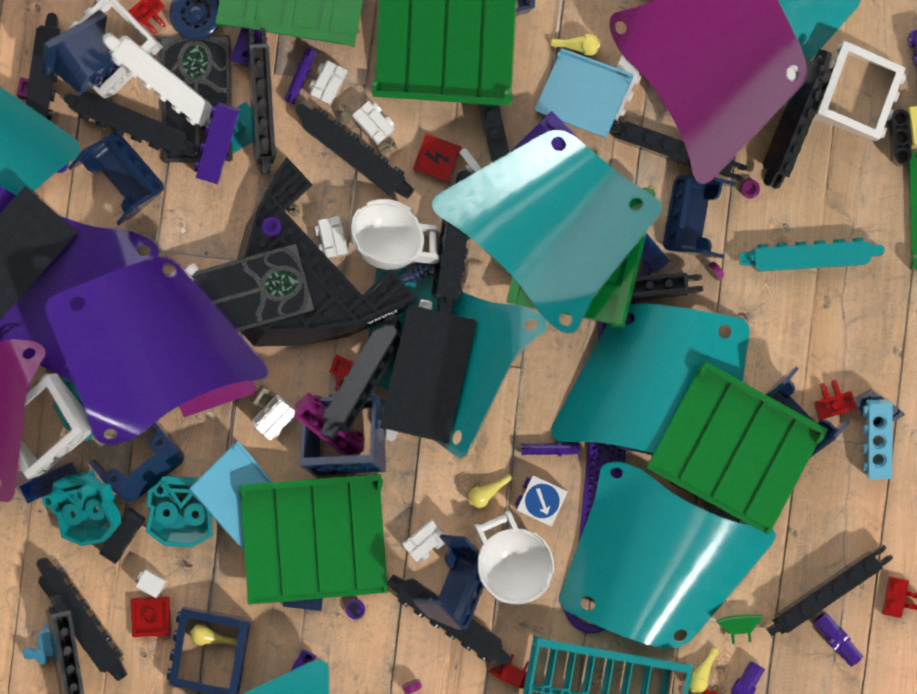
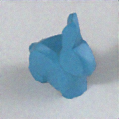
[22,621,53,665]

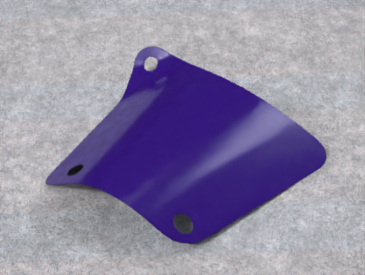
[0,186,159,383]
[45,257,268,444]

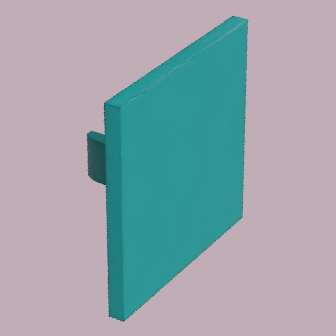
[232,101,253,154]

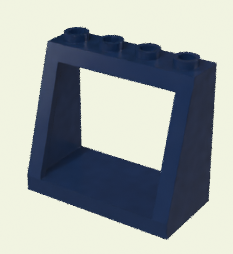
[300,393,386,476]
[166,607,251,694]

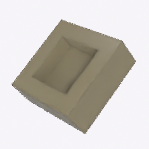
[250,385,277,409]

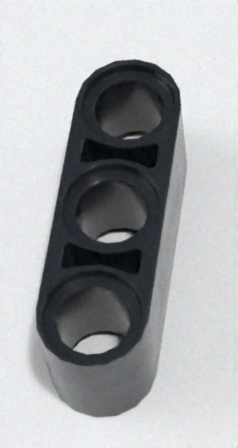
[889,109,912,167]
[99,507,146,564]

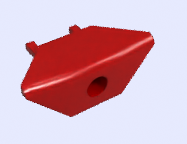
[489,654,529,689]

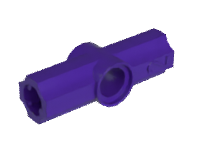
[813,612,864,667]
[731,660,765,694]

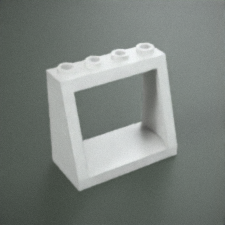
[69,0,163,100]
[813,41,907,142]
[19,373,92,479]

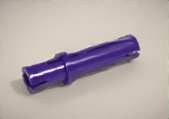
[284,47,317,105]
[521,441,579,457]

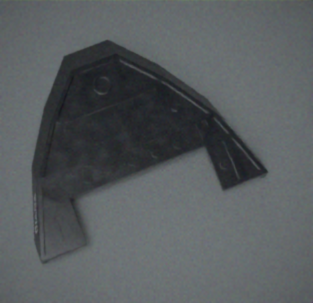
[237,157,418,347]

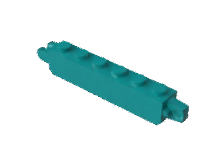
[739,238,885,272]

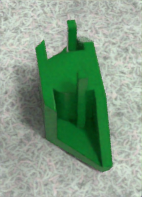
[716,614,763,644]

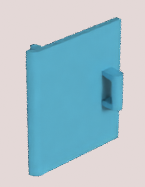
[534,48,633,138]
[189,441,273,548]

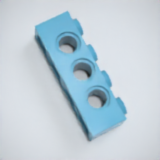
[862,399,893,479]

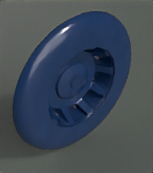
[169,0,220,40]

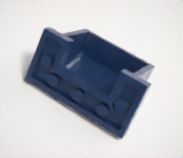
[41,12,123,94]

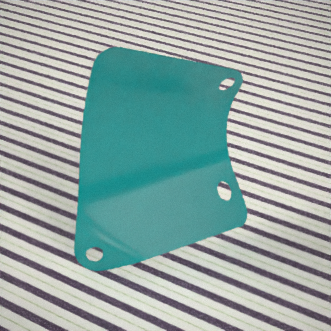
[432,130,662,333]

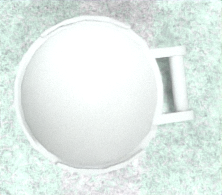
[351,199,439,270]
[474,510,554,604]

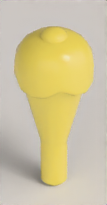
[550,34,600,56]
[468,474,513,508]
[190,624,237,646]
[689,647,719,693]

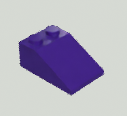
[508,111,578,154]

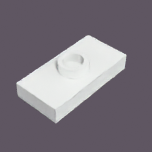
[459,148,482,174]

